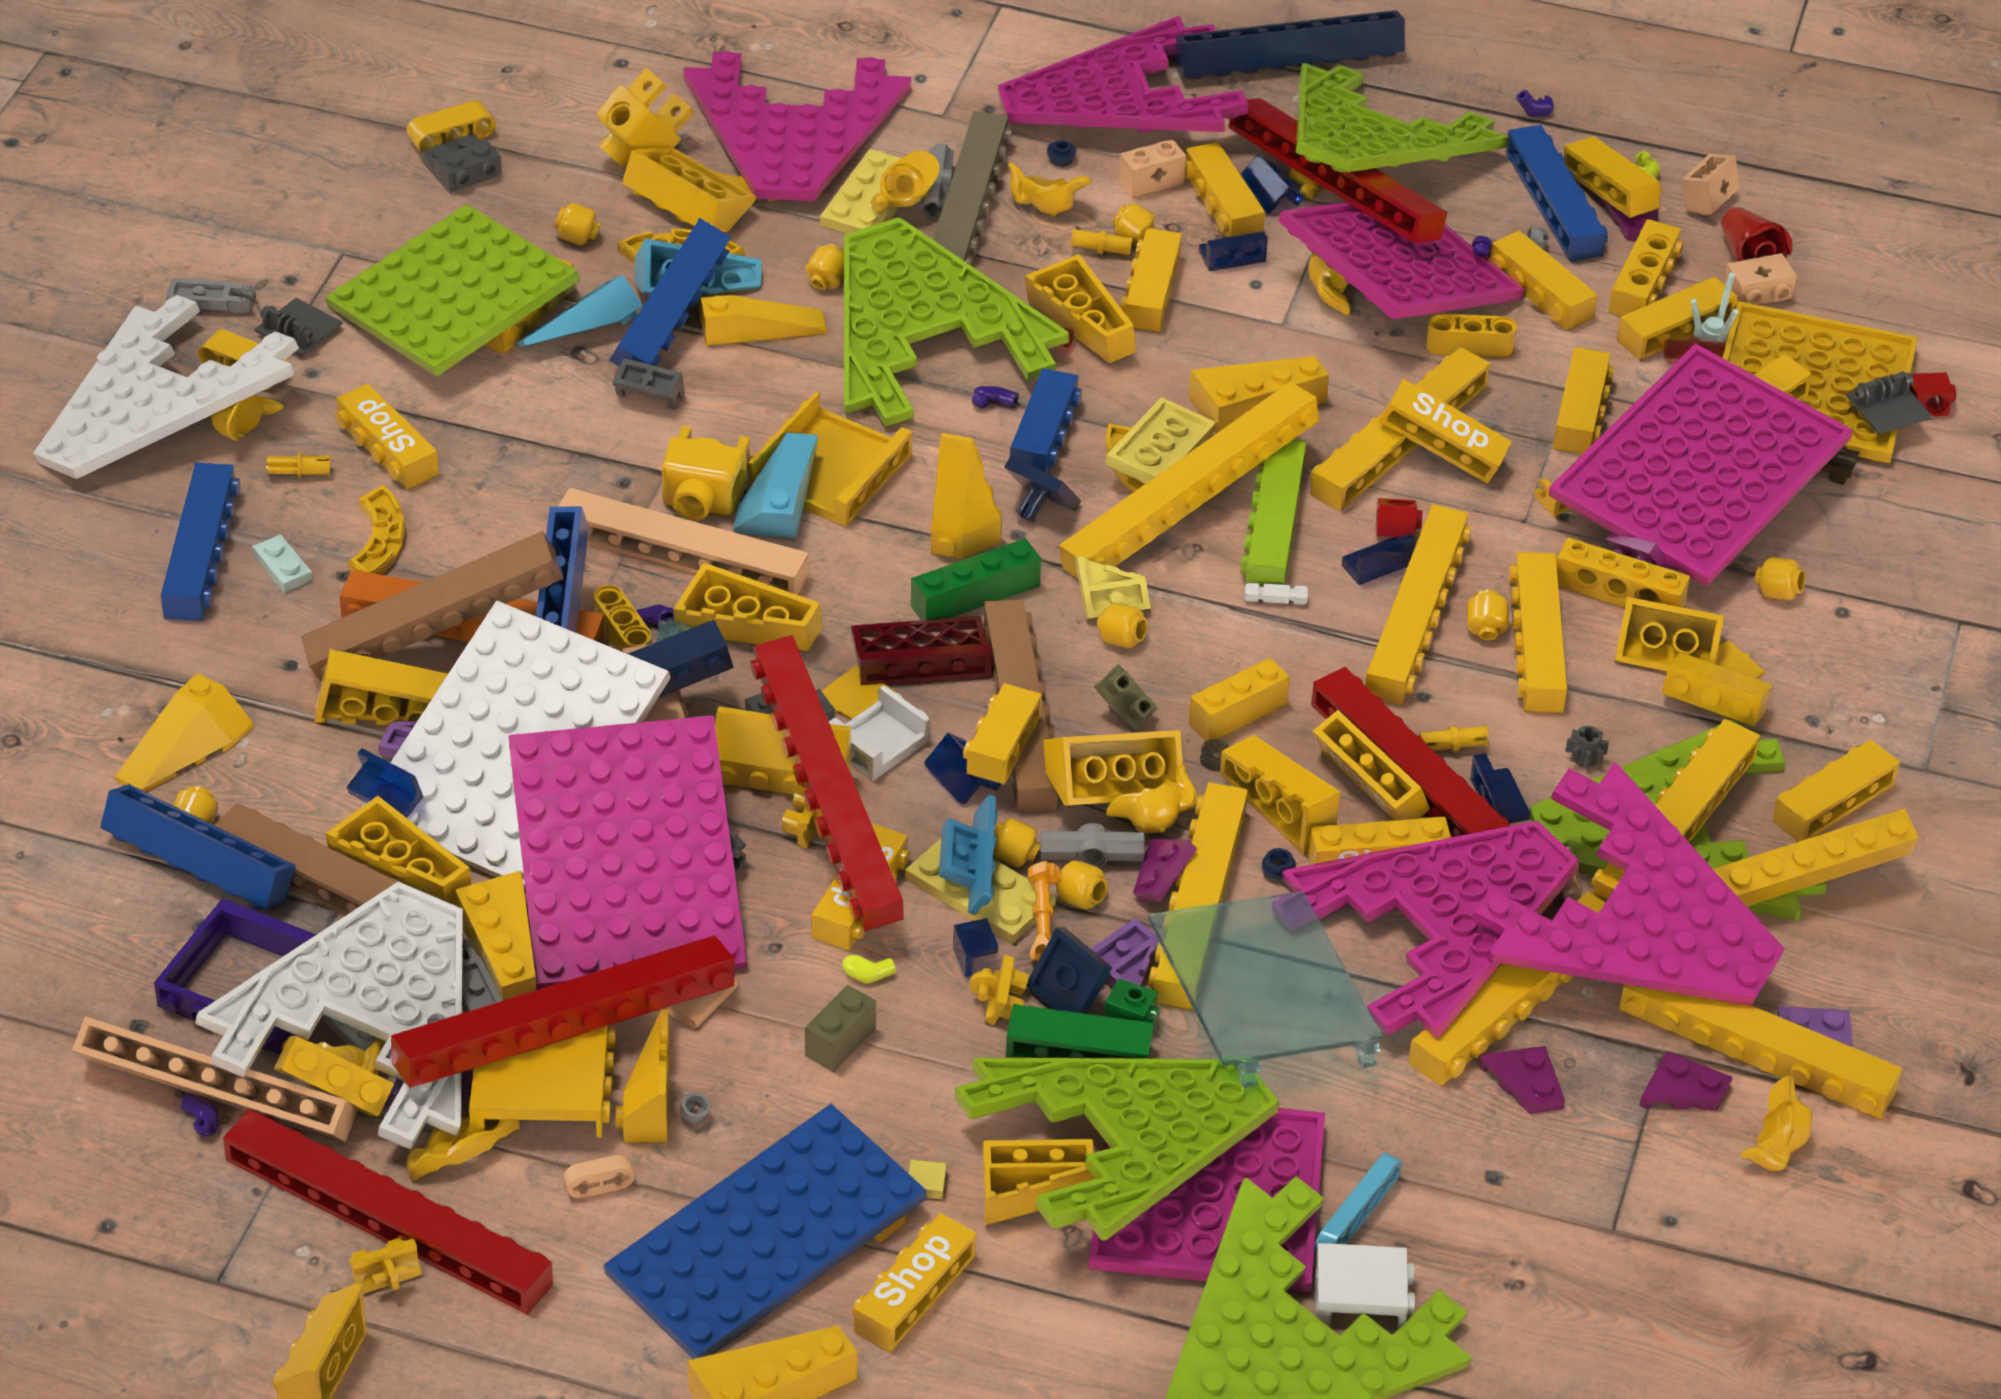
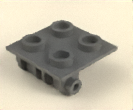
[255,298,343,356]
[1846,371,1932,434]

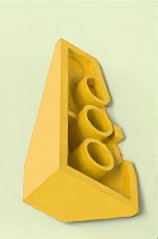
[697,295,827,346]
[115,673,254,792]

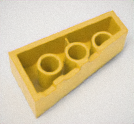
[1025,254,1137,363]
[1188,356,1329,434]
[673,563,823,651]
[314,649,448,725]
[1220,735,1340,855]
[325,796,472,906]
[455,870,536,1000]
[687,1325,858,1399]

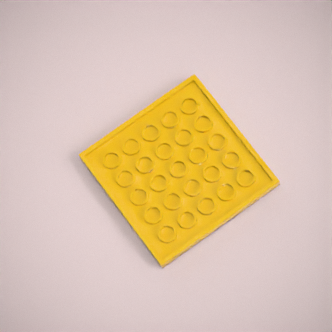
[1722,301,1918,463]

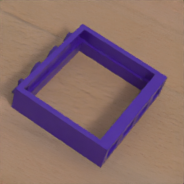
[154,898,316,1054]

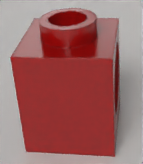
[1909,372,1956,416]
[1375,498,1423,538]

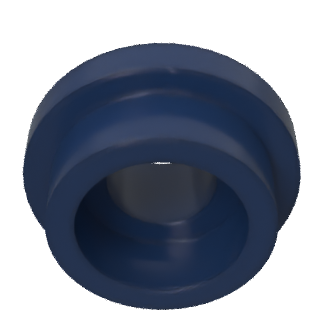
[1047,140,1076,167]
[1261,848,1296,880]

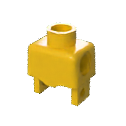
[597,67,695,169]
[661,425,750,521]

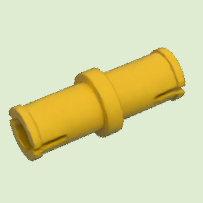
[1070,228,1132,256]
[1419,725,1489,752]

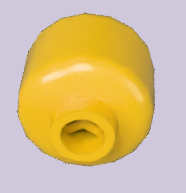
[554,202,600,246]
[1112,202,1158,247]
[805,244,844,290]
[1755,557,1806,601]
[1466,590,1509,641]
[1097,603,1148,648]
[173,786,218,825]
[993,818,1041,868]
[1055,860,1108,909]

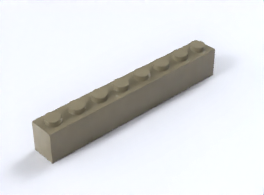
[933,111,1012,266]

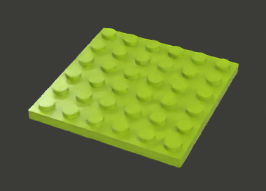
[325,204,580,377]

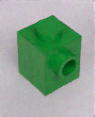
[1104,978,1161,1027]

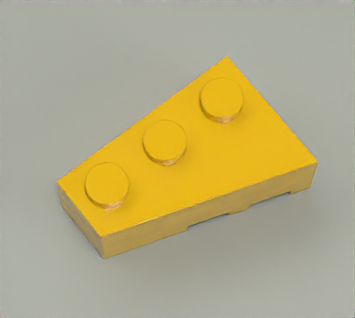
[982,1139,1094,1226]

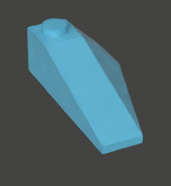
[634,238,762,295]
[517,274,643,348]
[733,433,818,539]

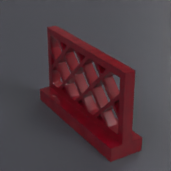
[851,616,992,685]

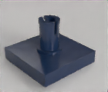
[1004,456,1081,522]
[1027,927,1112,1014]

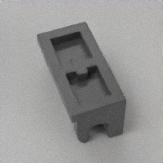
[612,358,685,410]

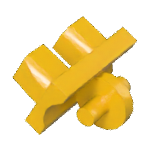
[782,786,817,848]
[969,954,1029,1025]
[349,1238,422,1294]

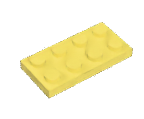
[820,149,901,234]
[1104,397,1216,484]
[905,838,1056,945]

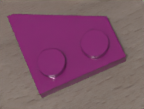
[1606,532,1680,573]

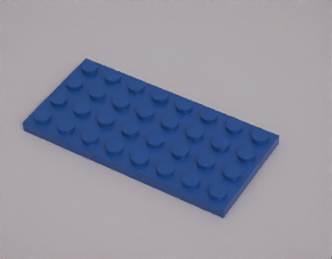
[604,1104,927,1359]

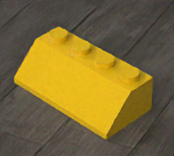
[622,145,756,232]
[715,706,851,795]
[1043,730,1183,806]

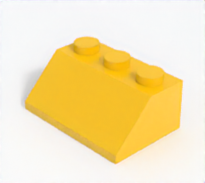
[1615,597,1725,671]
[273,1283,367,1399]

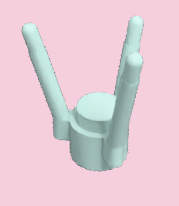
[1691,272,1738,349]

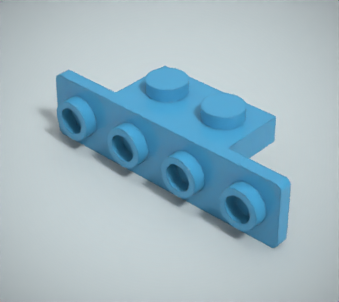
[939,794,998,915]

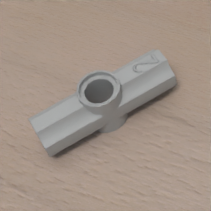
[920,143,954,220]
[1041,823,1144,868]

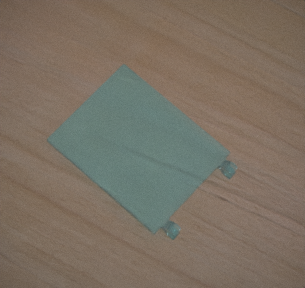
[1148,891,1382,1087]

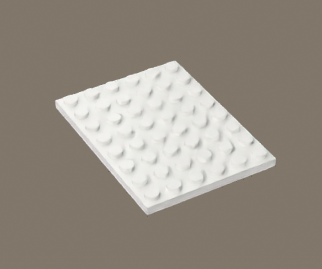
[362,600,670,890]

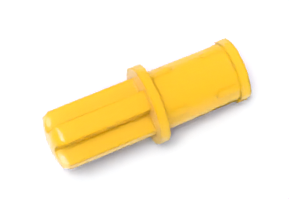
[266,453,330,478]

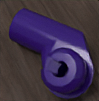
[1516,90,1554,117]
[1472,236,1493,257]
[971,386,1019,408]
[636,604,676,629]
[181,1093,219,1137]

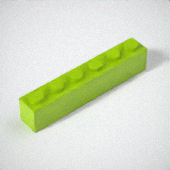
[1240,439,1306,587]

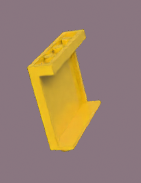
[747,391,912,527]
[469,1025,616,1138]

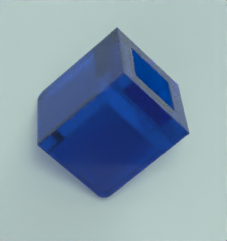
[953,918,999,977]

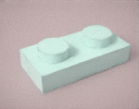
[252,534,313,593]

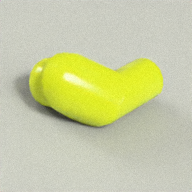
[1635,151,1661,179]
[842,955,896,984]

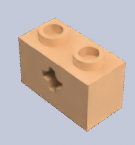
[1118,139,1186,198]
[1682,154,1740,215]
[1723,253,1797,305]

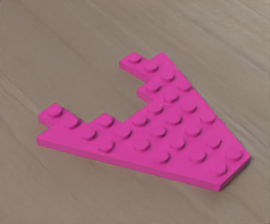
[998,16,1249,133]
[683,51,911,201]
[1472,762,1785,1006]
[1271,821,1579,1039]

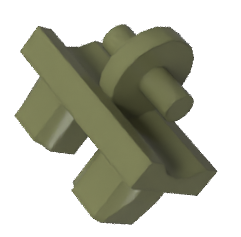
[1094,664,1158,732]

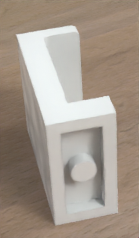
[829,685,930,782]
[1315,1243,1415,1328]

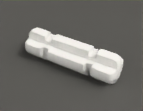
[1244,583,1308,605]

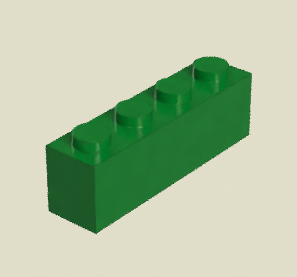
[910,538,1041,620]
[1006,1004,1154,1059]

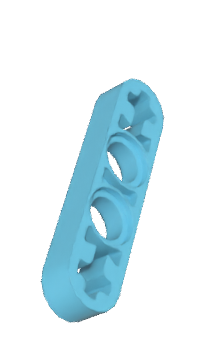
[1314,1152,1403,1253]

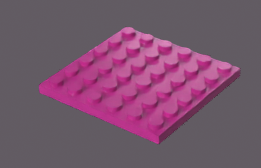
[1278,202,1525,320]
[1088,1108,1325,1292]

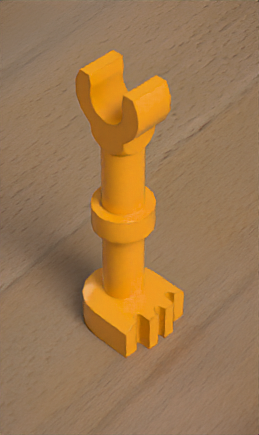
[1028,861,1062,963]

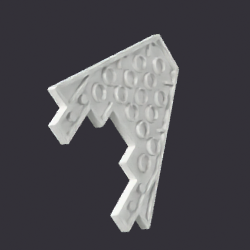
[33,295,299,479]
[195,882,463,1149]

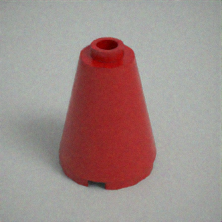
[1721,207,1793,262]

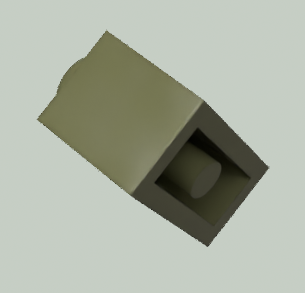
[805,985,876,1072]

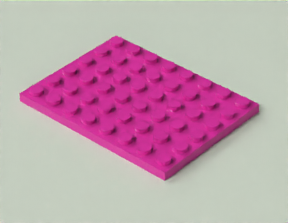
[1549,343,1853,586]
[508,715,747,990]

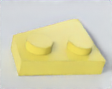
[1075,556,1151,620]

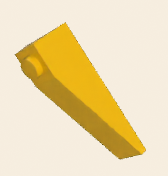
[930,433,1002,559]
[616,1009,669,1143]

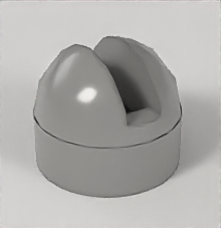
[1527,226,1549,249]
[680,1092,710,1125]

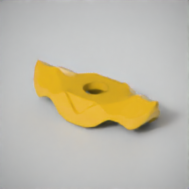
[407,1116,520,1182]

